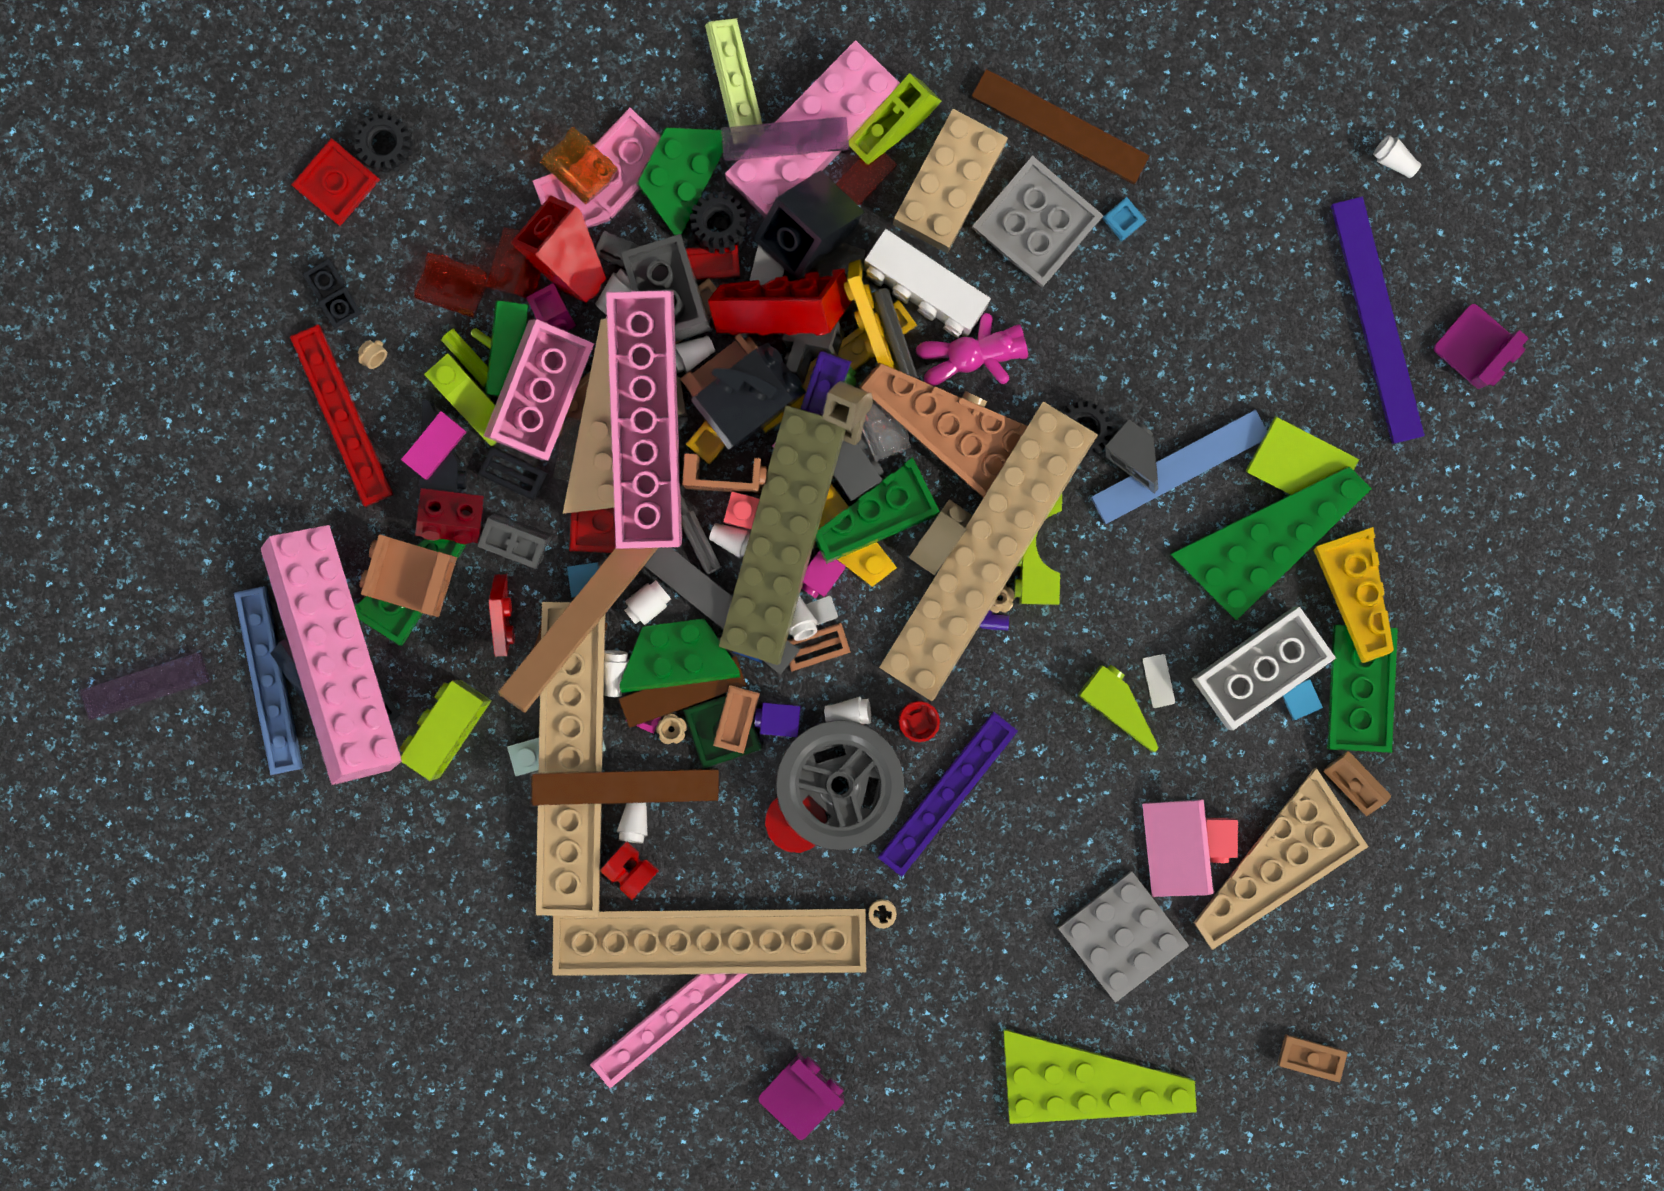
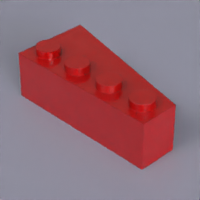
[708,268,852,336]

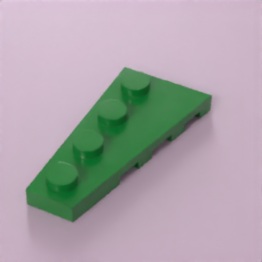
[815,457,940,564]

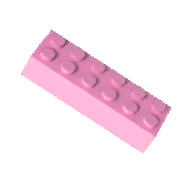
[725,40,900,218]

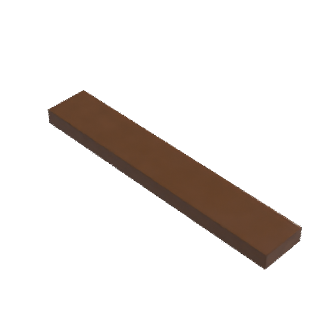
[971,69,1150,185]
[531,769,719,805]

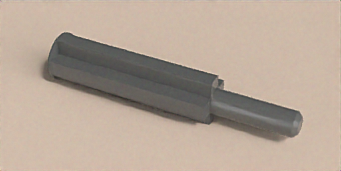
[680,493,722,575]

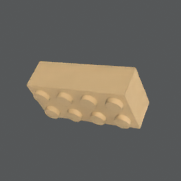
[893,109,1008,254]

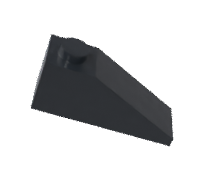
[419,400,467,493]

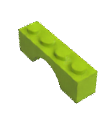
[1014,494,1062,605]

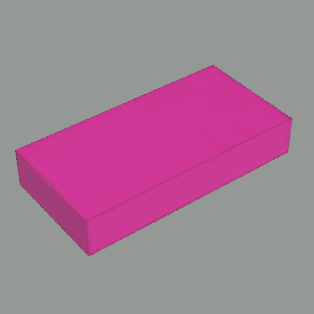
[401,411,466,480]

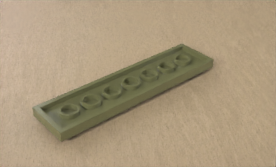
[719,406,846,665]

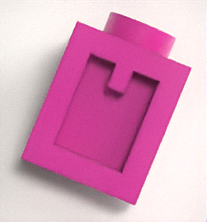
[526,283,576,332]

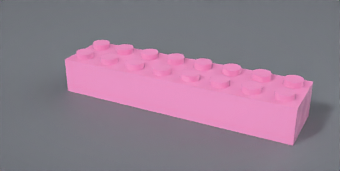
[606,291,682,549]
[261,525,402,785]

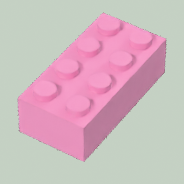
[483,319,594,461]

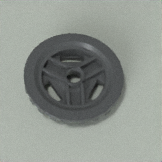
[775,721,904,850]

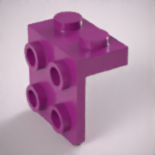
[1434,304,1529,389]
[759,1053,844,1140]

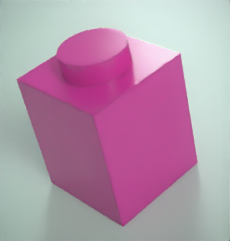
[801,551,846,599]

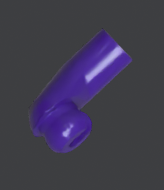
[979,610,1009,631]

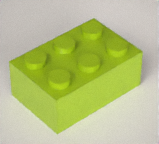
[399,680,492,781]

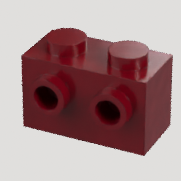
[415,488,484,544]

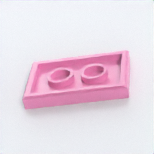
[566,108,660,218]
[1142,800,1213,897]

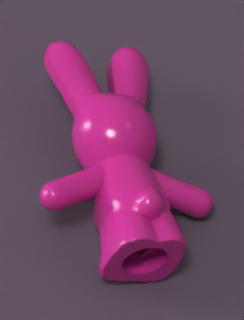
[916,313,1028,386]

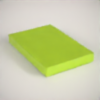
[1246,416,1359,495]

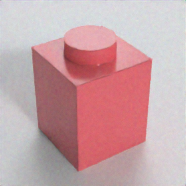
[724,492,760,530]
[1206,818,1238,863]

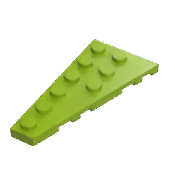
[1003,1028,1197,1124]

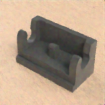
[478,513,552,569]

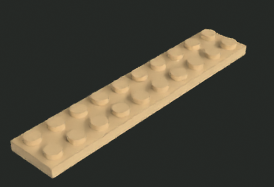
[879,402,1097,701]
[536,602,605,916]
[552,909,866,976]

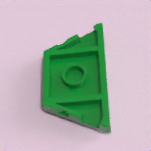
[636,128,732,236]
[620,619,740,693]

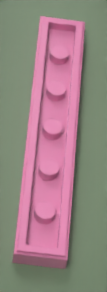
[590,974,747,1088]

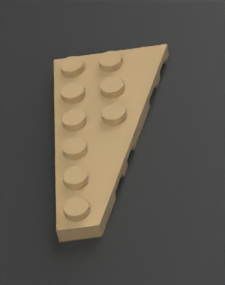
[563,319,614,514]
[1193,768,1368,950]

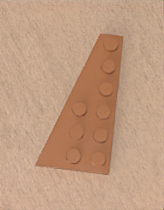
[859,363,1028,498]

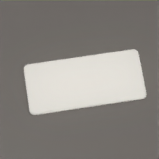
[806,596,838,625]
[1143,654,1175,708]

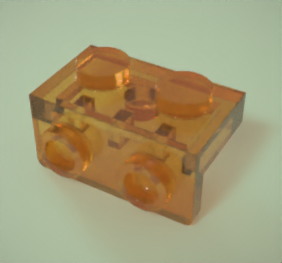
[541,127,617,205]

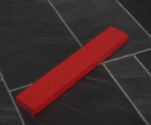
[290,324,394,507]

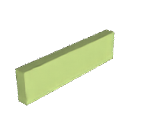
[705,18,765,145]

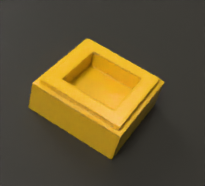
[686,421,725,465]

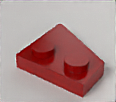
[489,574,515,657]

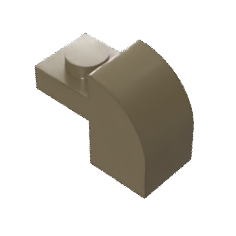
[822,381,873,445]
[909,499,973,575]

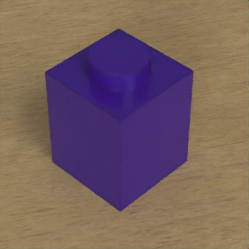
[755,702,801,737]

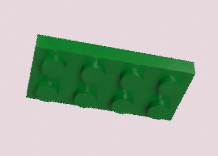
[1327,625,1398,753]

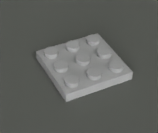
[972,155,1104,288]
[1057,870,1189,1003]

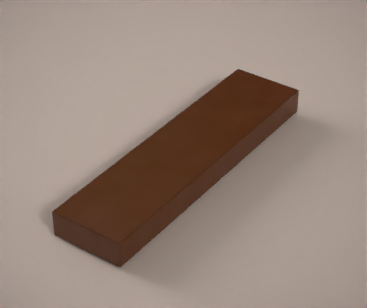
[619,656,746,728]

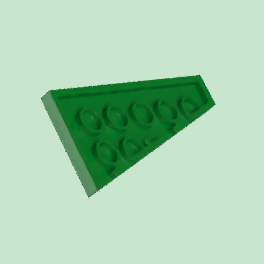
[1170,466,1372,620]

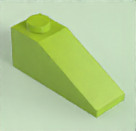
[847,73,942,165]
[424,353,497,447]
[1077,664,1159,752]

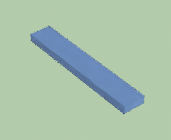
[1091,410,1267,524]
[234,586,303,775]

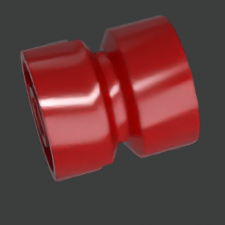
[898,701,940,742]
[600,841,659,900]

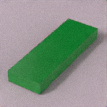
[485,300,528,396]

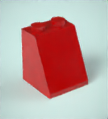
[511,195,606,302]

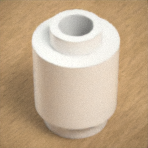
[624,580,671,625]

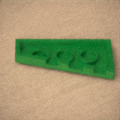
[354,539,467,646]

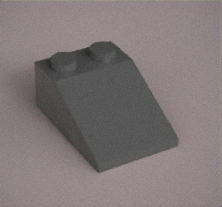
[621,234,711,342]

